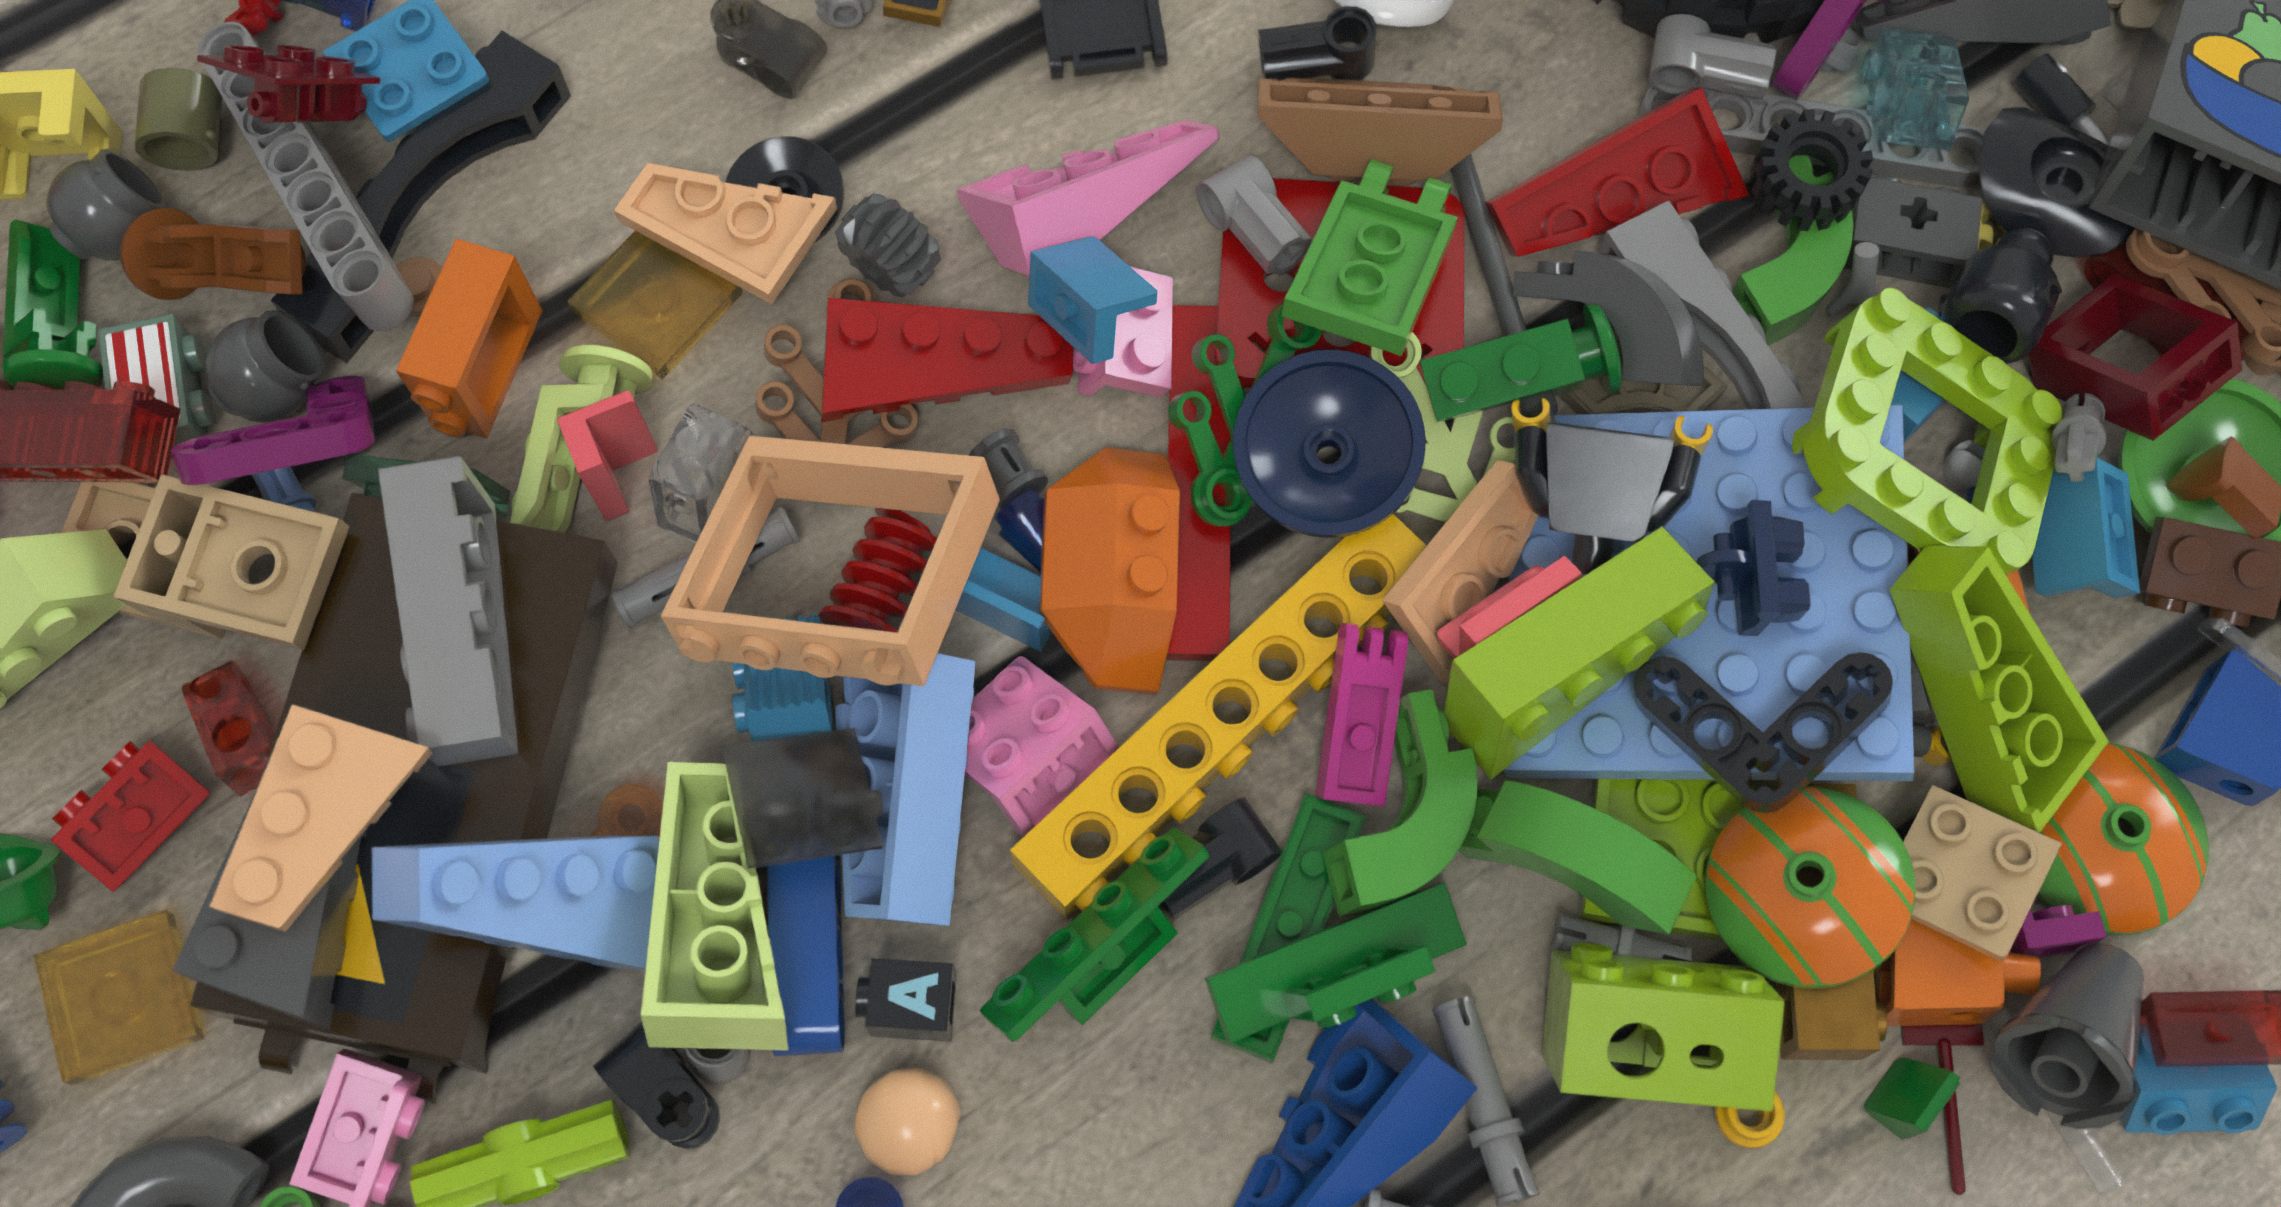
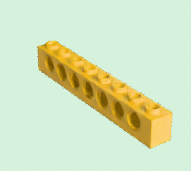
[1010,514,1427,920]

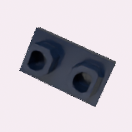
[1696,500,1811,636]

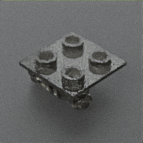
[722,728,883,869]

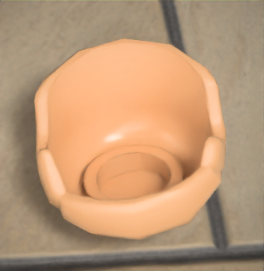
[854,1067,961,1175]

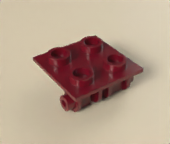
[197,45,380,123]

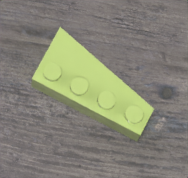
[641,762,788,1050]

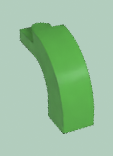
[1732,140,1854,346]
[1323,689,1478,917]
[1458,780,1697,934]

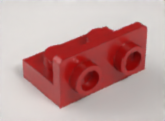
[50,739,211,893]

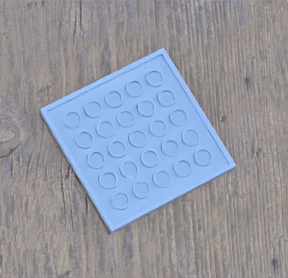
[1504,405,1914,781]

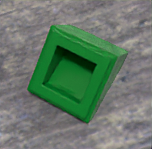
[1864,1058,1961,1139]

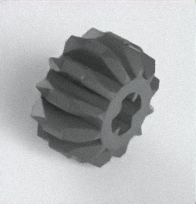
[835,193,941,297]

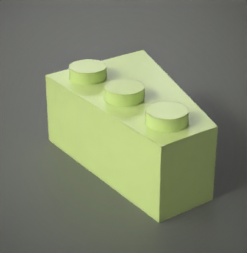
[0,529,127,709]

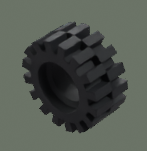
[1750,109,1873,231]

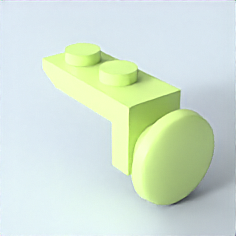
[510,345,653,533]

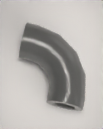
[70,1136,270,1207]

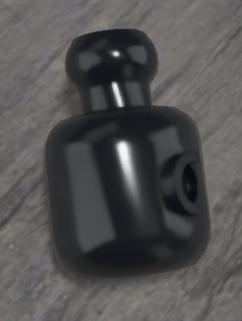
[1938,228,2062,364]

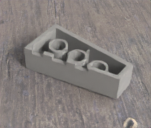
[378,456,518,767]

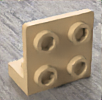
[1903,785,2062,961]

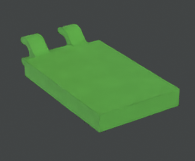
[1281,159,1458,356]

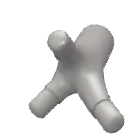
[1826,242,1880,316]

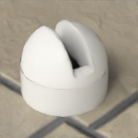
[1943,439,1985,493]

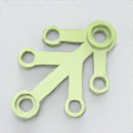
[1369,332,1515,523]

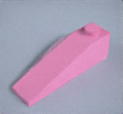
[956,120,1220,279]

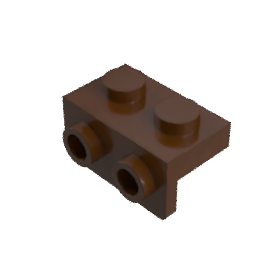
[2139,516,2281,627]

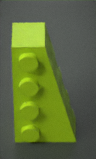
[1444,527,1715,779]
[1889,545,2109,833]

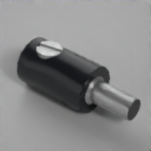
[2013,53,2111,145]

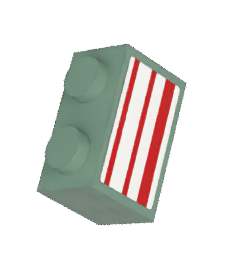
[98,314,215,466]

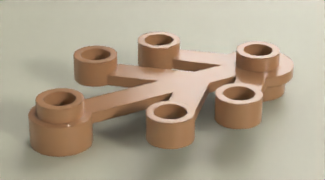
[2126,228,2281,364]
[755,278,918,448]

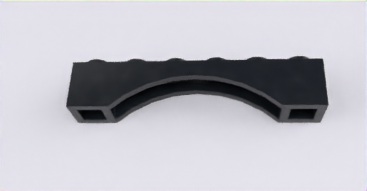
[270,31,571,364]

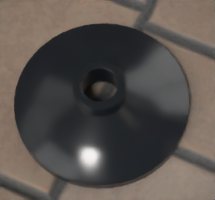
[725,136,845,243]

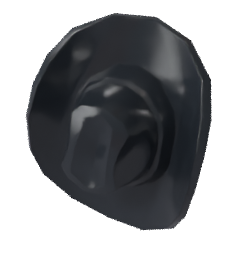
[1977,107,2135,258]

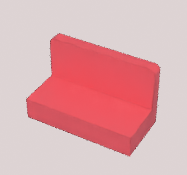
[556,391,658,522]

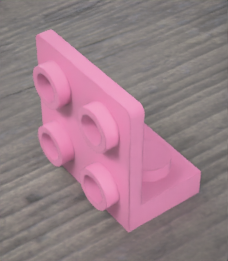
[965,656,1119,837]

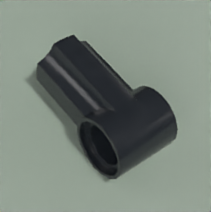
[1258,6,1376,81]
[1160,797,1283,920]

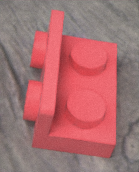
[1437,555,1582,659]

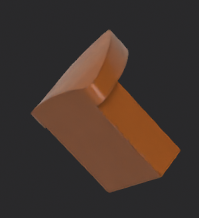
[2166,436,2281,539]

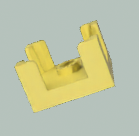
[0,69,123,200]

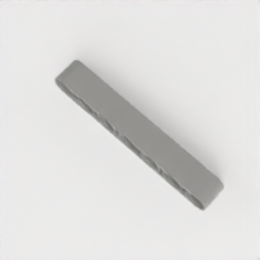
[198,22,414,332]

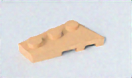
[614,163,837,304]
[1382,460,1539,685]
[210,705,433,932]

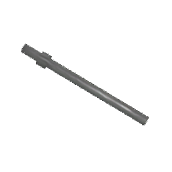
[1451,154,1558,423]

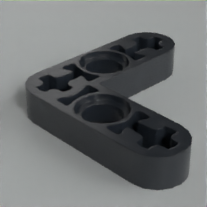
[1634,652,1893,813]

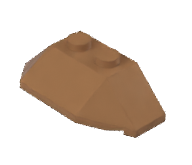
[1257,78,1503,185]

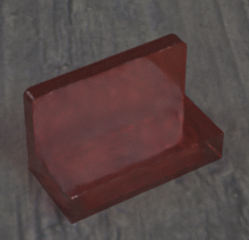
[2140,990,2281,1067]

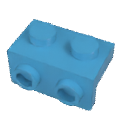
[2121,1023,2278,1135]

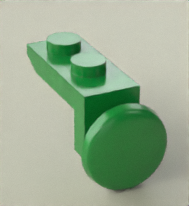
[2,219,104,399]
[1420,304,1622,423]

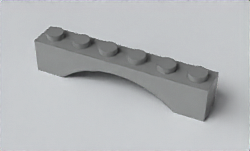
[1598,201,1810,410]

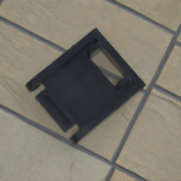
[1039,0,1167,80]

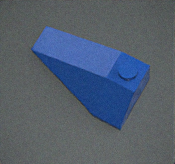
[1234,998,1478,1207]

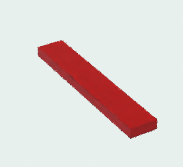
[1166,305,1231,661]

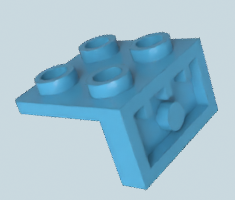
[322,0,489,142]

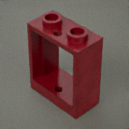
[2029,274,2242,441]

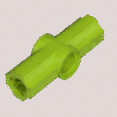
[410,1099,631,1207]

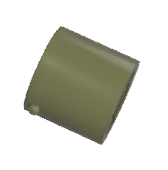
[135,68,222,171]

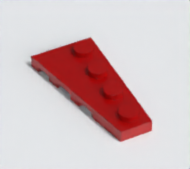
[1485,88,1750,257]
[821,298,1073,422]

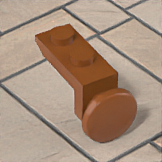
[120,208,306,300]

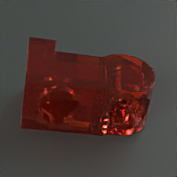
[182,660,275,797]

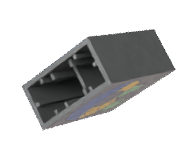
[2089,0,2281,289]

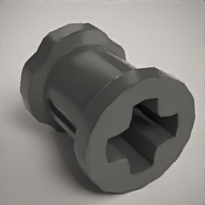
[968,428,1048,512]

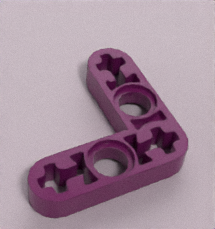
[1772,0,1867,100]
[171,376,375,485]

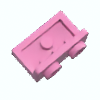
[1073,267,1173,398]
[290,1048,425,1207]

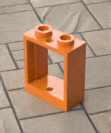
[396,238,542,439]

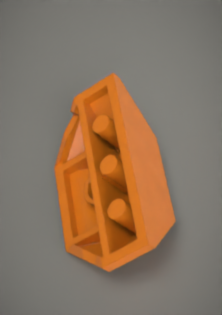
[1039,447,1180,695]

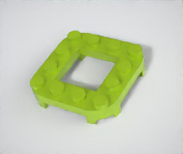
[1792,288,2062,576]

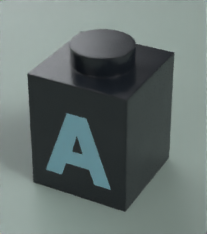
[855,958,957,1042]

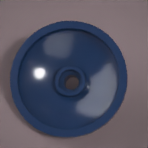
[1233,350,1426,538]

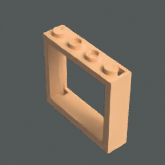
[661,436,1000,686]

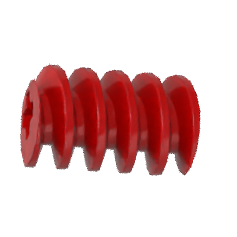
[818,508,937,633]

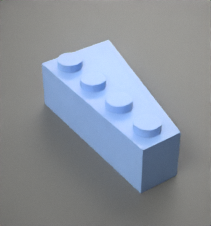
[835,653,976,926]
[372,835,659,970]

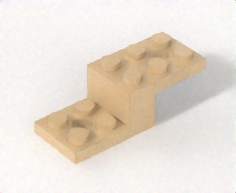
[61,471,350,650]

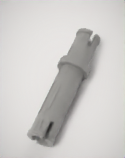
[610,505,800,628]
[1432,996,1540,1207]

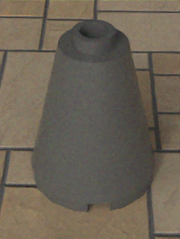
[1990,943,2144,1129]

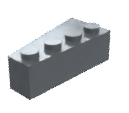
[172,779,368,1030]

